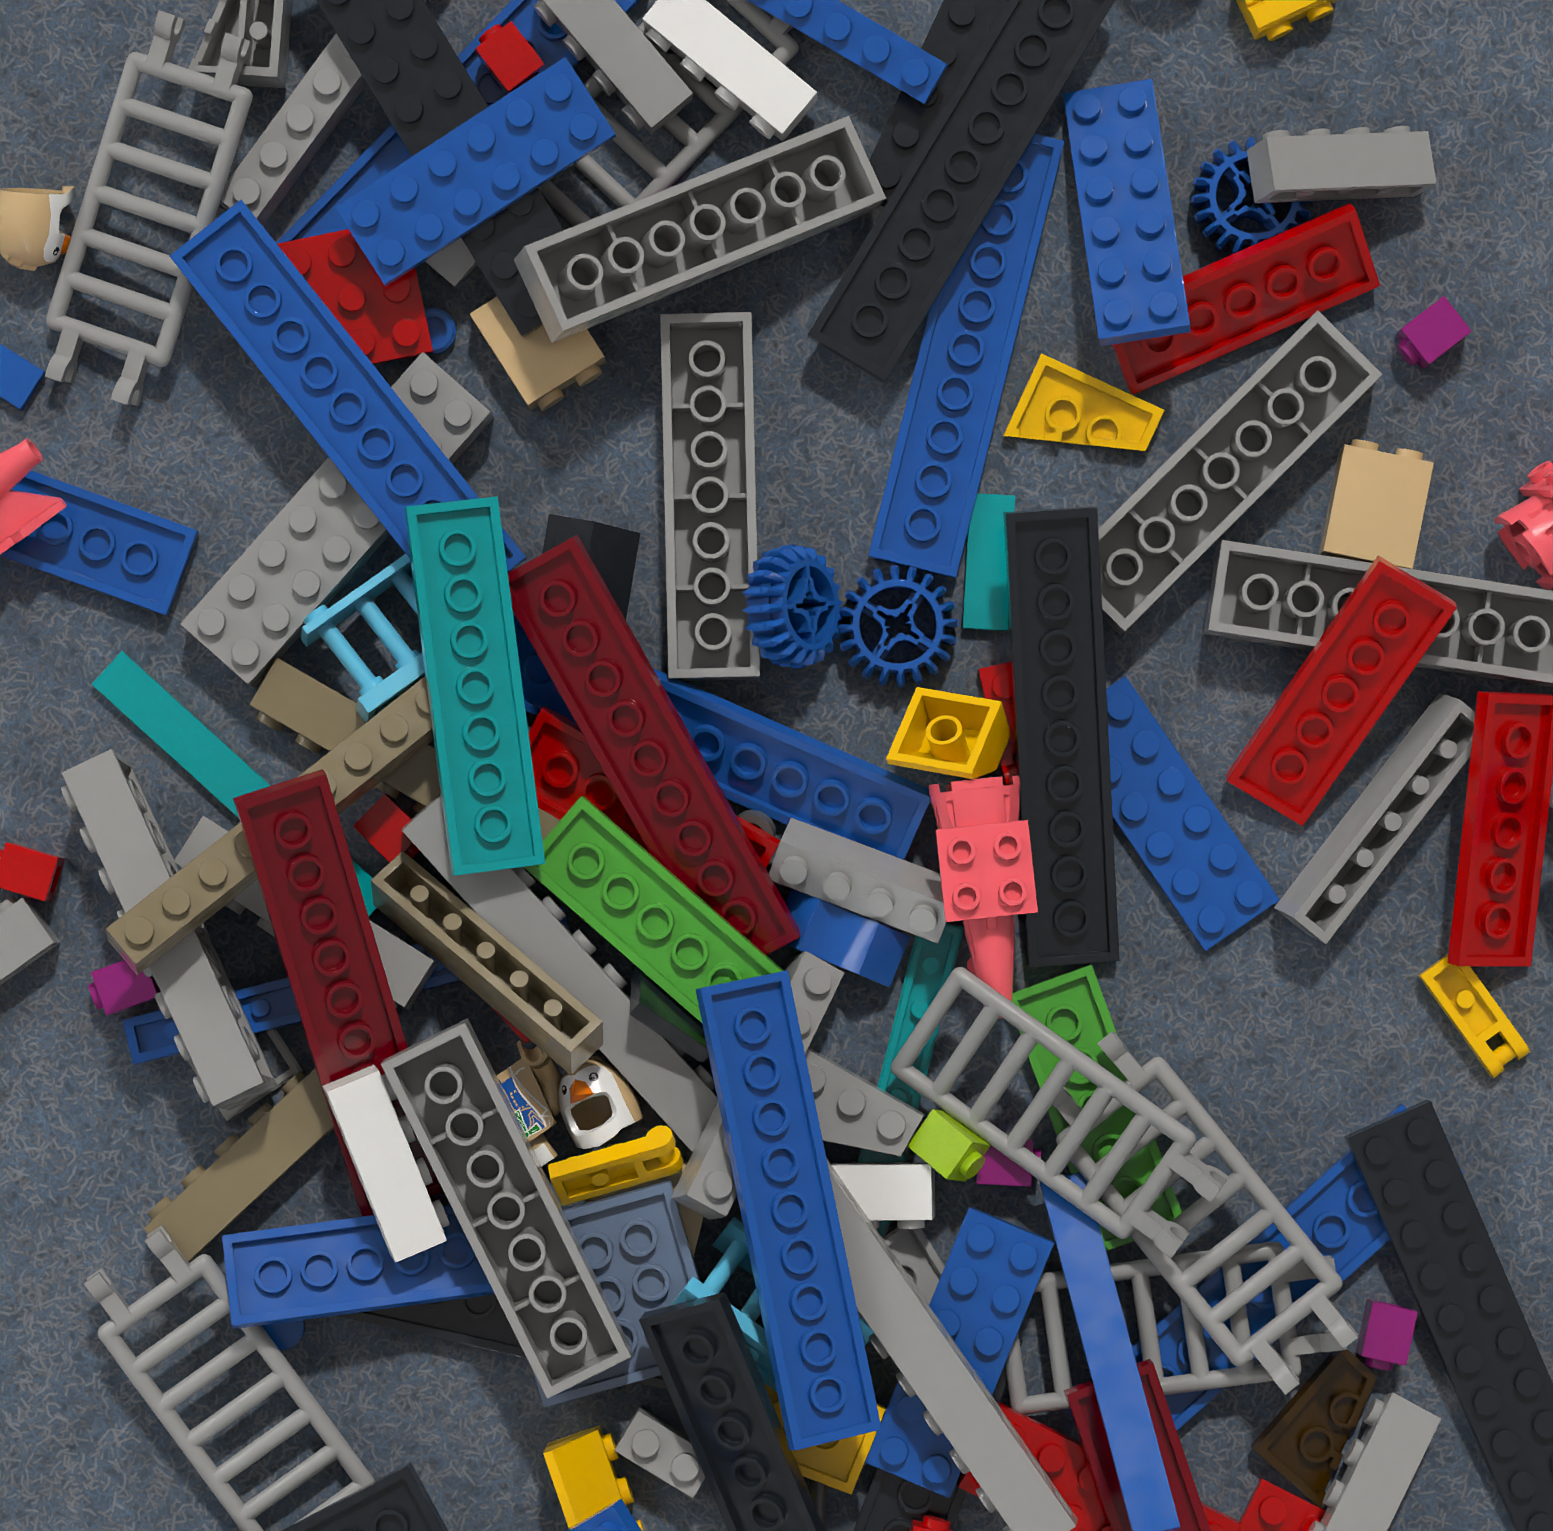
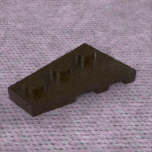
[1250,1349,1377,1508]

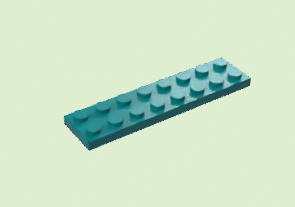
[404,496,545,876]

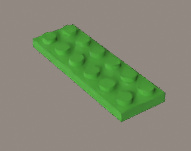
[524,796,790,1023]
[1012,964,1182,1251]

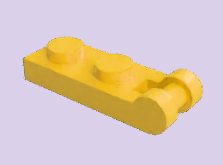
[1418,954,1530,1079]
[548,1125,683,1206]

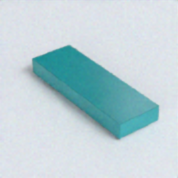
[962,493,1015,631]

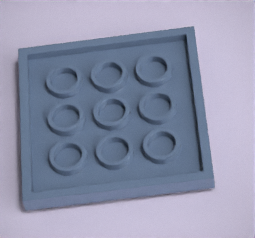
[533,1179,700,1407]

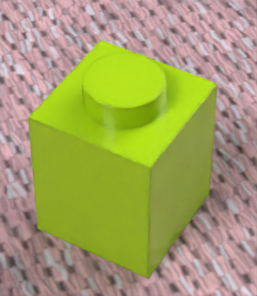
[907,1109,991,1182]

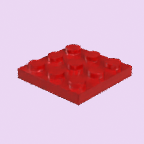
[277,229,433,365]

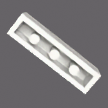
[642,0,818,141]
[322,1065,450,1263]
[830,1162,935,1229]

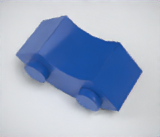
[785,888,910,987]

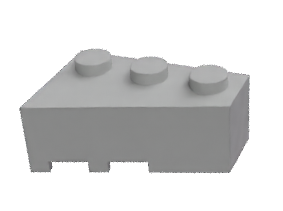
[188,0,293,88]
[805,1047,927,1156]

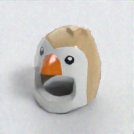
[0,186,75,271]
[558,1056,643,1149]

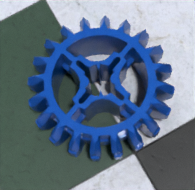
[1190,137,1312,255]
[742,544,844,668]
[837,565,959,688]

